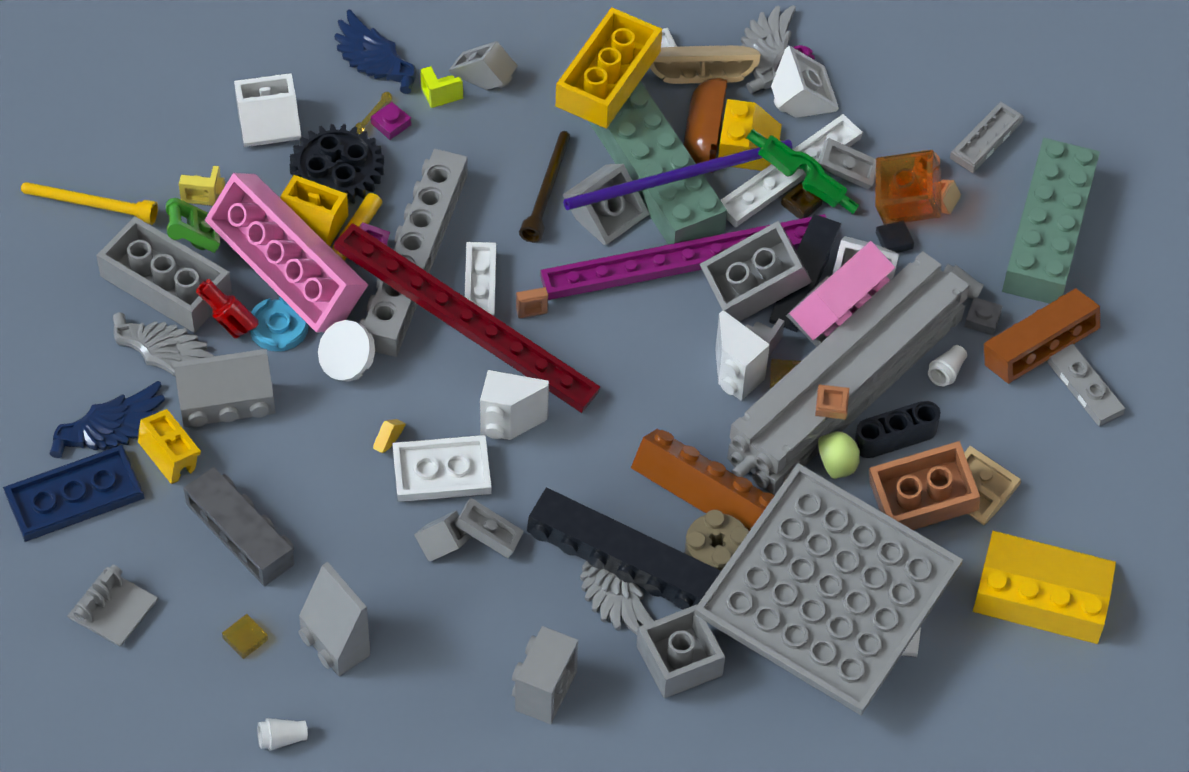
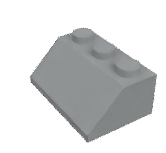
[173,349,275,427]

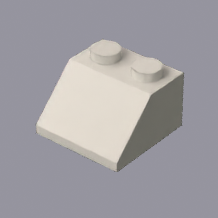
[715,310,770,401]
[480,370,549,440]

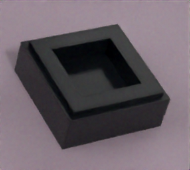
[875,220,914,253]

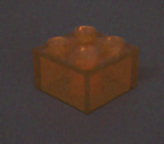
[875,150,941,225]

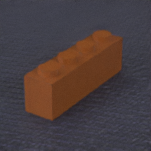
[984,288,1100,384]

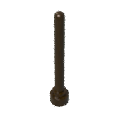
[519,131,570,243]

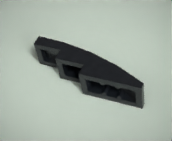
[769,214,841,332]

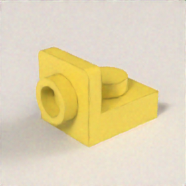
[179,166,225,206]

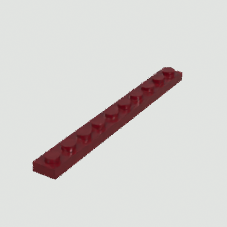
[334,223,600,413]

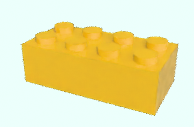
[555,7,662,129]

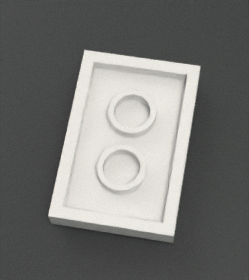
[392,435,492,502]

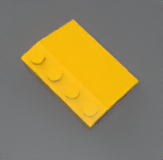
[972,530,1116,644]

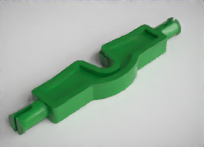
[746,129,860,214]

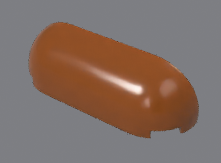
[683,77,727,173]

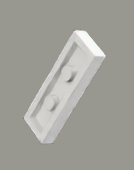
[465,242,496,316]

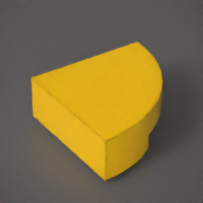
[373,419,406,453]

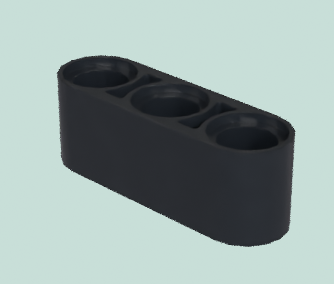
[855,401,941,458]

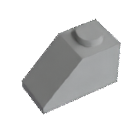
[448,41,518,90]

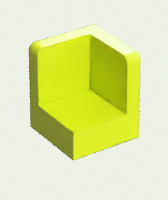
[420,66,463,108]

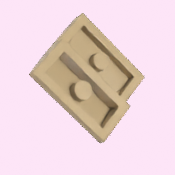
[964,446,1021,525]

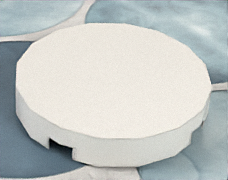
[318,320,375,382]

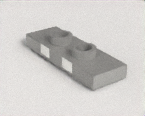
[950,101,1024,173]
[1046,343,1125,426]

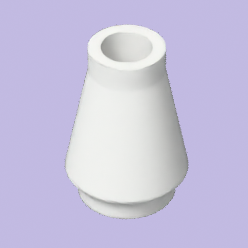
[928,345,967,387]
[257,718,308,751]

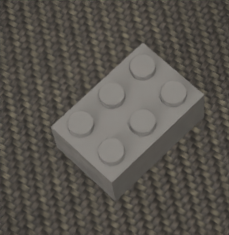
[700,221,812,322]

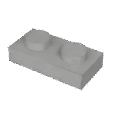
[818,138,880,189]
[455,498,524,558]

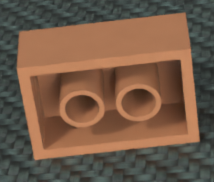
[869,441,980,530]

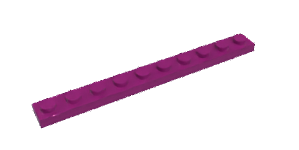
[540,214,826,300]

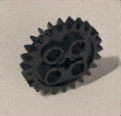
[289,124,384,204]

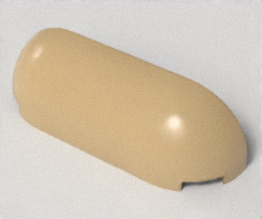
[650,45,761,84]

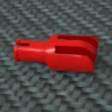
[196,279,259,339]

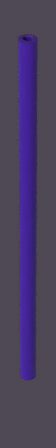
[563,139,793,210]

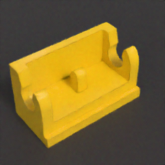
[138,409,201,484]

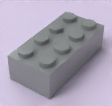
[96,216,232,333]

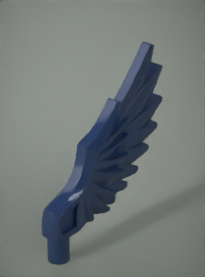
[334,9,416,94]
[49,381,165,458]

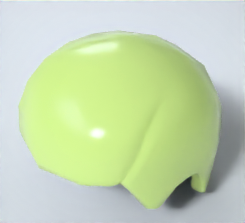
[818,431,860,479]

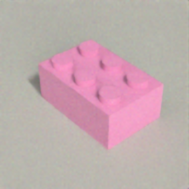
[789,241,895,340]

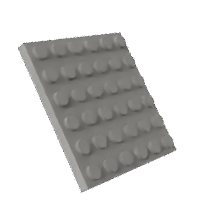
[694,463,963,715]

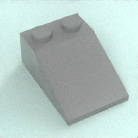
[299,562,370,676]

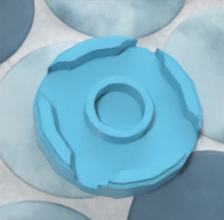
[249,297,309,351]

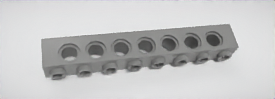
[360,149,468,357]

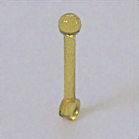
[356,92,392,134]

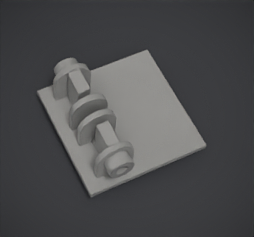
[67,565,158,647]

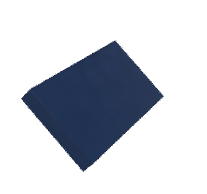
[3,445,145,542]

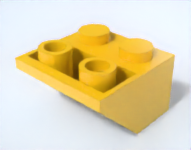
[280,175,349,247]

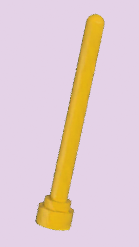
[21,182,158,225]

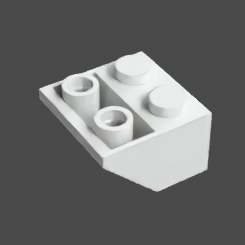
[234,73,301,147]

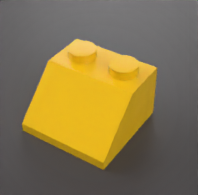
[718,99,782,171]

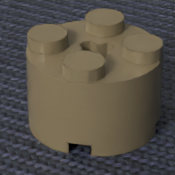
[684,510,749,571]

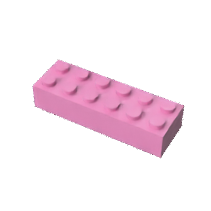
[205,173,368,332]

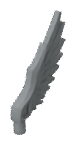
[741,5,796,94]
[113,312,214,376]
[580,561,653,635]

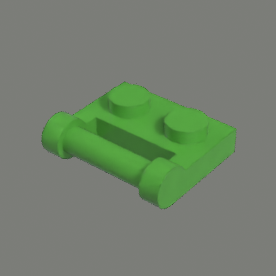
[166,198,220,253]

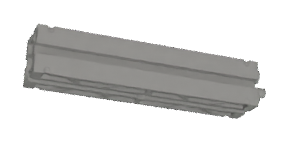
[727,251,970,495]

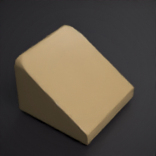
[918,180,961,214]

